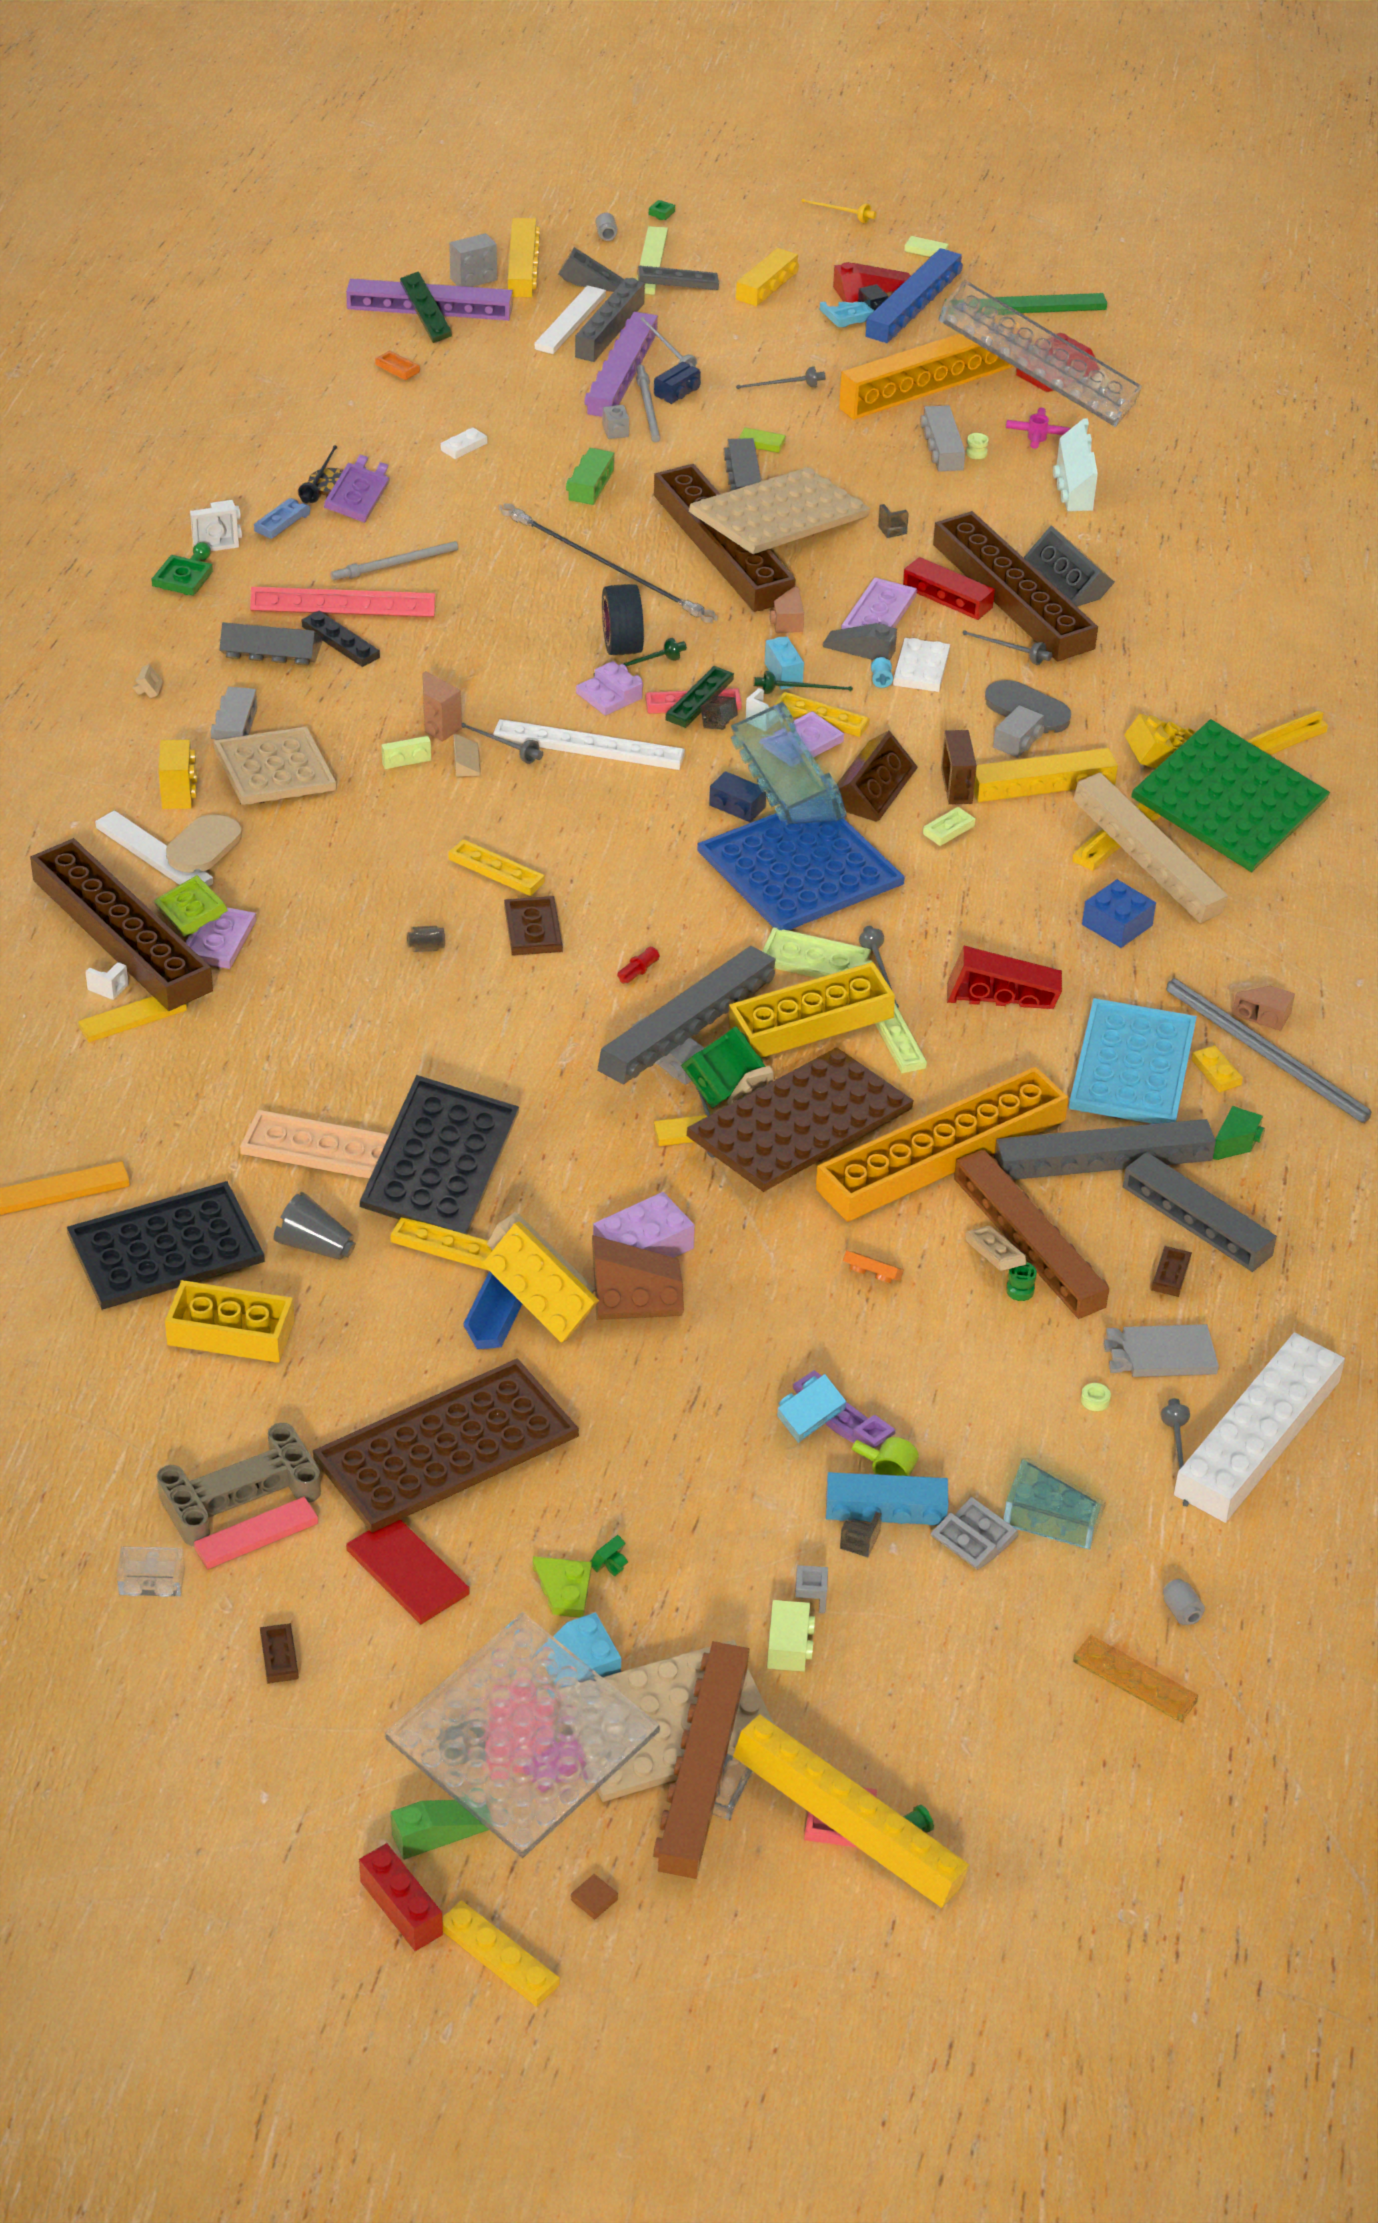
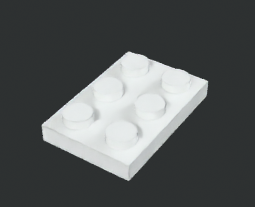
[893,638,950,692]

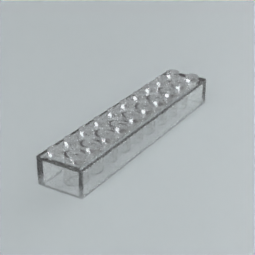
[938,280,1142,427]

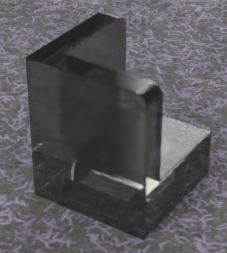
[878,504,909,538]
[840,1512,882,1558]

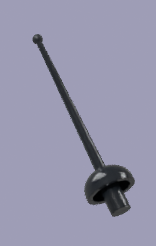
[298,445,337,503]

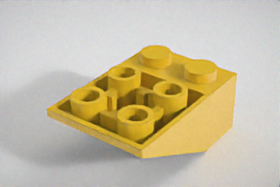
[1124,713,1196,769]

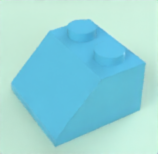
[538,1612,621,1691]

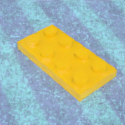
[482,1221,599,1343]

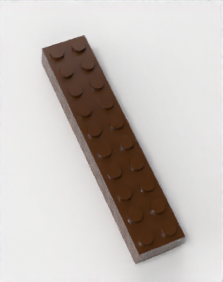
[654,464,796,612]
[933,511,1098,662]
[30,838,213,1011]

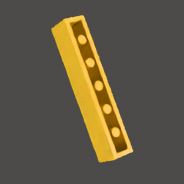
[508,218,540,298]
[974,748,1118,802]

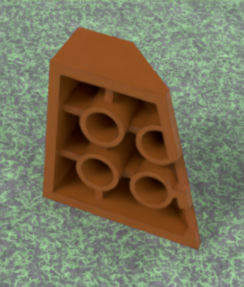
[592,1235,684,1320]

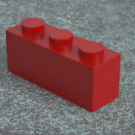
[359,1843,443,1951]

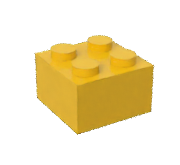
[158,739,198,809]

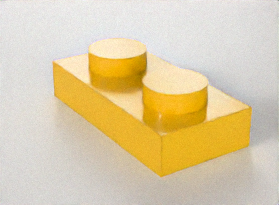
[1191,1045,1243,1092]

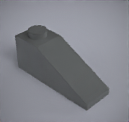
[558,247,625,292]
[823,623,897,660]

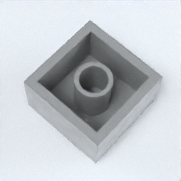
[449,233,497,287]

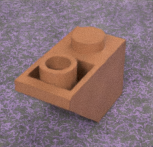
[1232,985,1295,1031]

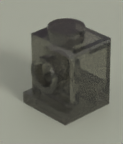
[700,696,738,730]

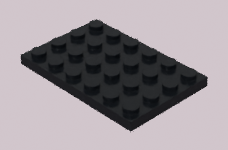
[359,1075,519,1235]
[67,1181,265,1310]

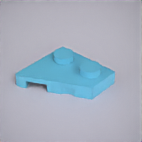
[819,302,874,327]

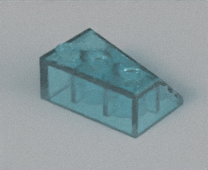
[1004,1457,1106,1550]

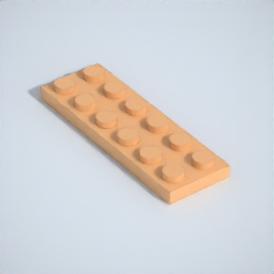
[240,1110,389,1179]

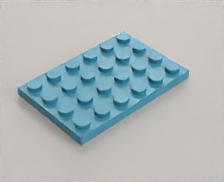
[1069,998,1197,1124]

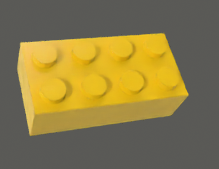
[165,1280,295,1363]

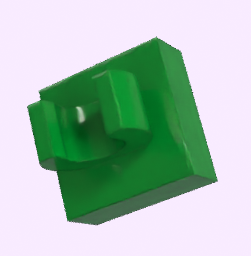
[590,1535,628,1577]

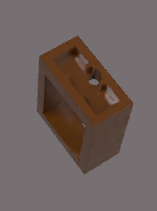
[941,730,977,805]

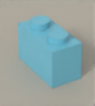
[764,636,804,690]
[777,1374,846,1443]

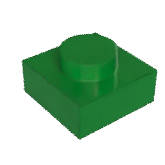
[649,200,675,220]

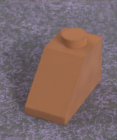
[770,587,804,633]

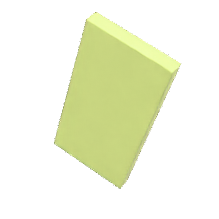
[762,927,871,978]

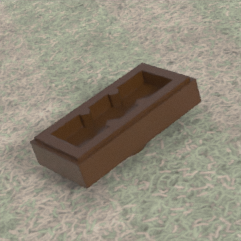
[1151,1246,1192,1297]
[260,1623,299,1684]

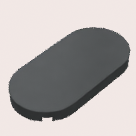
[985,680,1071,733]

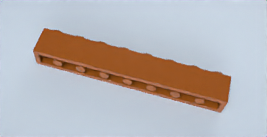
[954,1149,1109,1319]
[653,1641,750,1879]

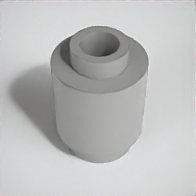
[595,213,617,241]
[1163,1579,1205,1625]

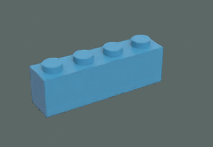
[826,1472,948,1525]

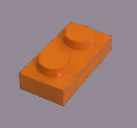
[843,1250,904,1283]

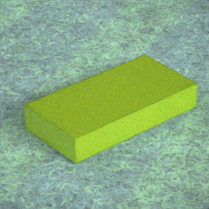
[738,427,786,453]

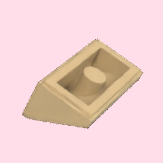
[453,734,480,777]

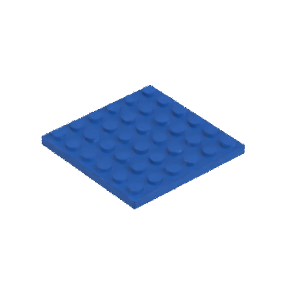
[697,796,905,931]

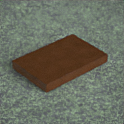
[504,896,563,955]

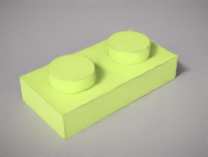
[381,736,431,769]
[923,807,975,846]

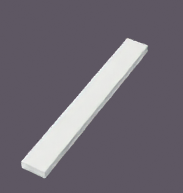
[493,719,685,770]

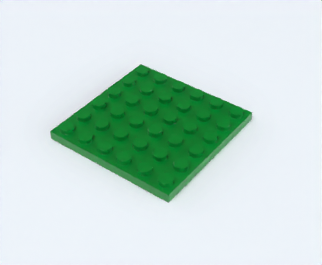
[1131,719,1330,872]

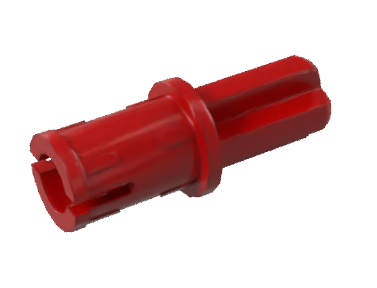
[617,946,660,984]

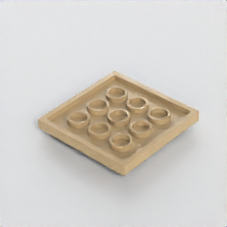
[214,727,336,805]

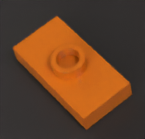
[375,350,420,380]

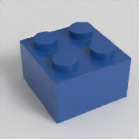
[1082,879,1156,948]

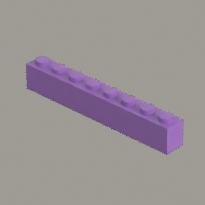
[346,279,512,321]
[585,312,658,417]

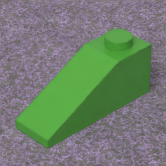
[391,1799,495,1860]

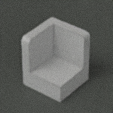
[795,1565,828,1613]

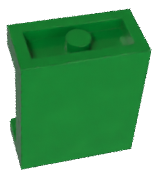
[681,1026,766,1108]

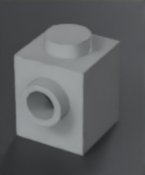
[602,405,629,439]

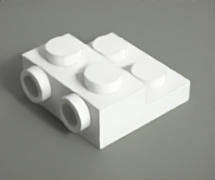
[190,500,242,551]

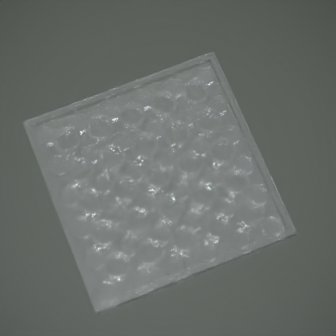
[385,1612,660,1858]

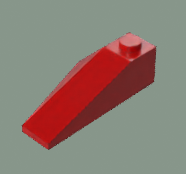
[833,262,911,303]

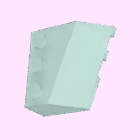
[1053,418,1098,511]

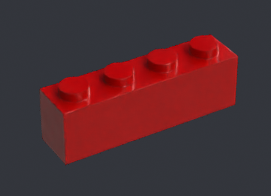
[903,557,995,620]

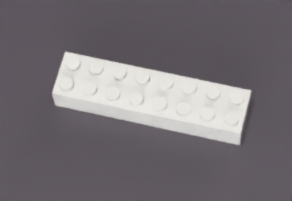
[1174,1332,1345,1523]

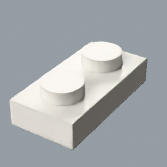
[441,428,487,459]

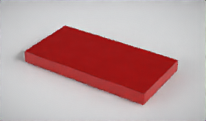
[346,1520,470,1625]

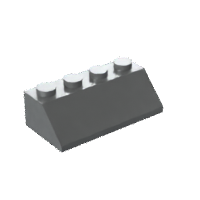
[1024,525,1115,607]
[219,622,322,665]

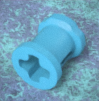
[871,657,893,688]

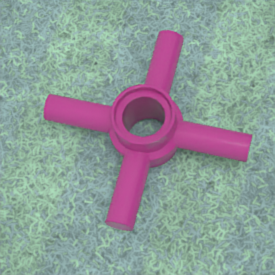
[1006,407,1071,449]

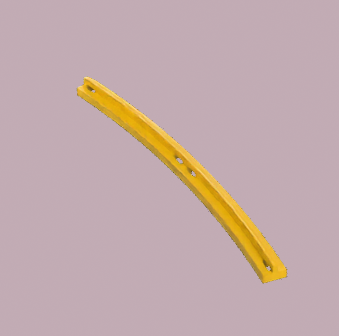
[1072,711,1328,871]

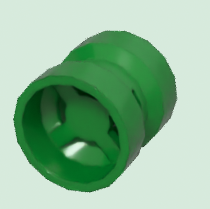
[1006,1262,1037,1301]

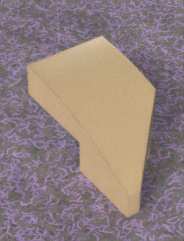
[727,1066,773,1105]

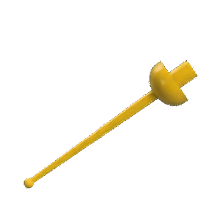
[801,198,877,224]

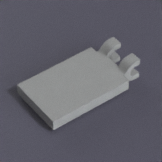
[1103,1324,1219,1377]

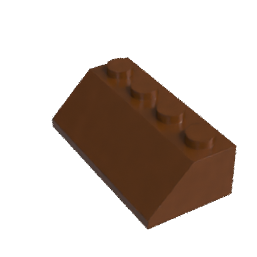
[830,731,918,822]

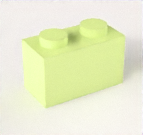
[767,1600,815,1672]

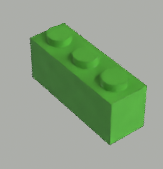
[566,448,614,505]

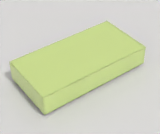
[904,236,949,257]

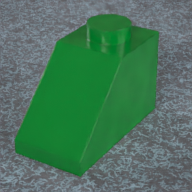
[1213,1106,1265,1160]

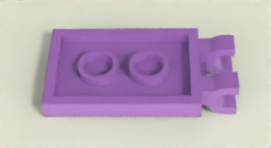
[324,454,389,523]

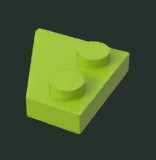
[533,1556,592,1618]

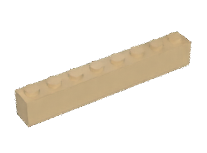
[1073,773,1228,924]

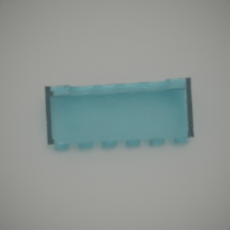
[730,702,847,824]

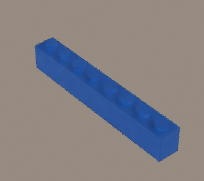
[865,248,963,343]

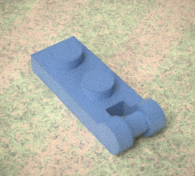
[254,498,310,539]

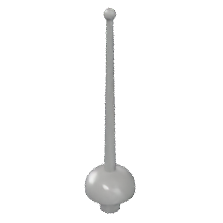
[641,317,697,368]

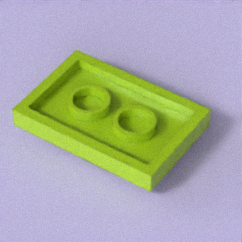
[154,875,228,937]

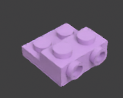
[576,661,643,716]

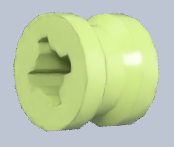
[966,433,989,459]

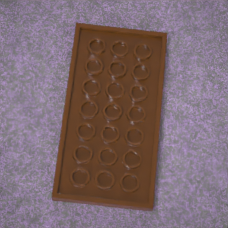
[686,1047,914,1192]
[313,1358,579,1533]

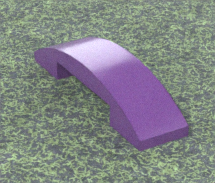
[793,1370,895,1448]

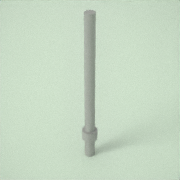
[636,365,660,442]
[330,541,458,581]

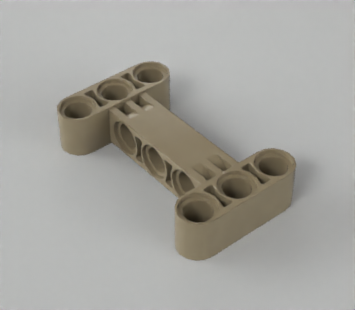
[157,1423,321,1546]

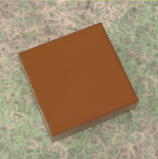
[571,1874,618,1920]

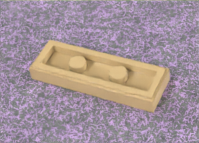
[965,1225,1026,1271]

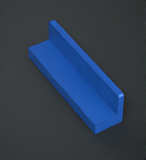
[463,1271,522,1349]

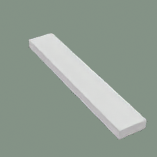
[535,285,606,354]
[95,810,213,887]

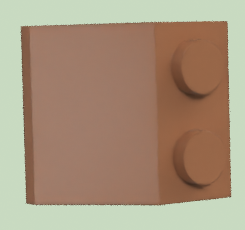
[422,671,462,742]

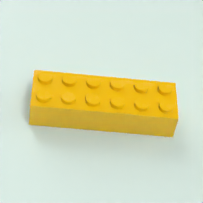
[729,962,895,1058]

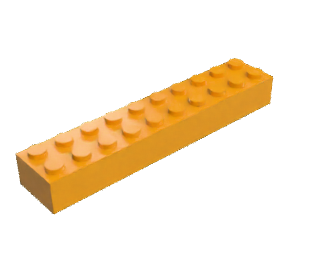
[839,316,1027,420]
[816,1066,1069,1222]

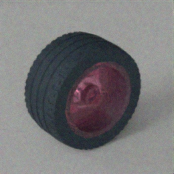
[602,584,644,655]

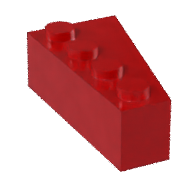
[947,945,1062,1009]

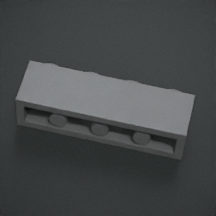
[920,405,965,472]

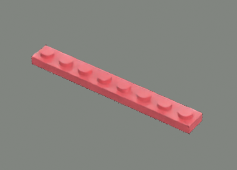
[250,587,435,618]

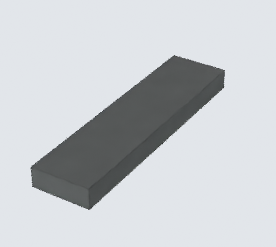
[637,265,719,290]

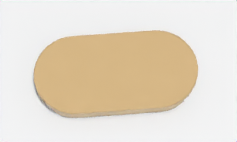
[166,815,241,873]

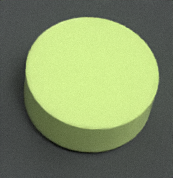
[1081,1383,1111,1411]

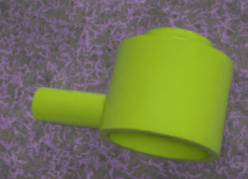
[851,1437,919,1476]

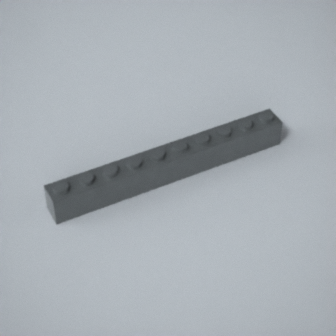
[597,946,776,1085]

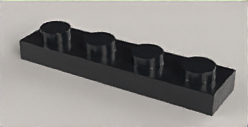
[301,611,380,667]

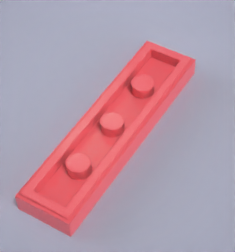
[645,688,742,714]
[194,1496,318,1570]

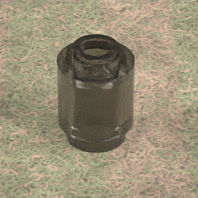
[407,925,445,952]

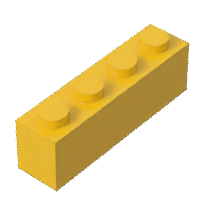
[736,247,799,307]

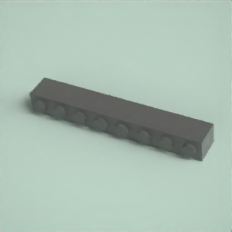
[994,1119,1216,1180]

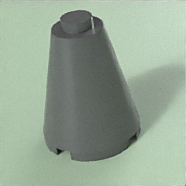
[274,1192,356,1260]

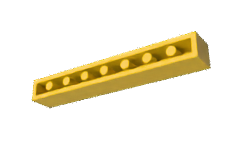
[733,1714,970,1908]

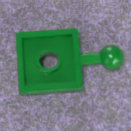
[151,542,213,596]

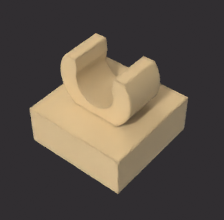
[132,664,163,698]

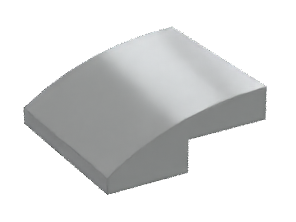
[931,1497,1018,1570]

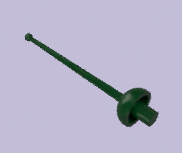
[593,638,687,677]
[753,671,853,694]

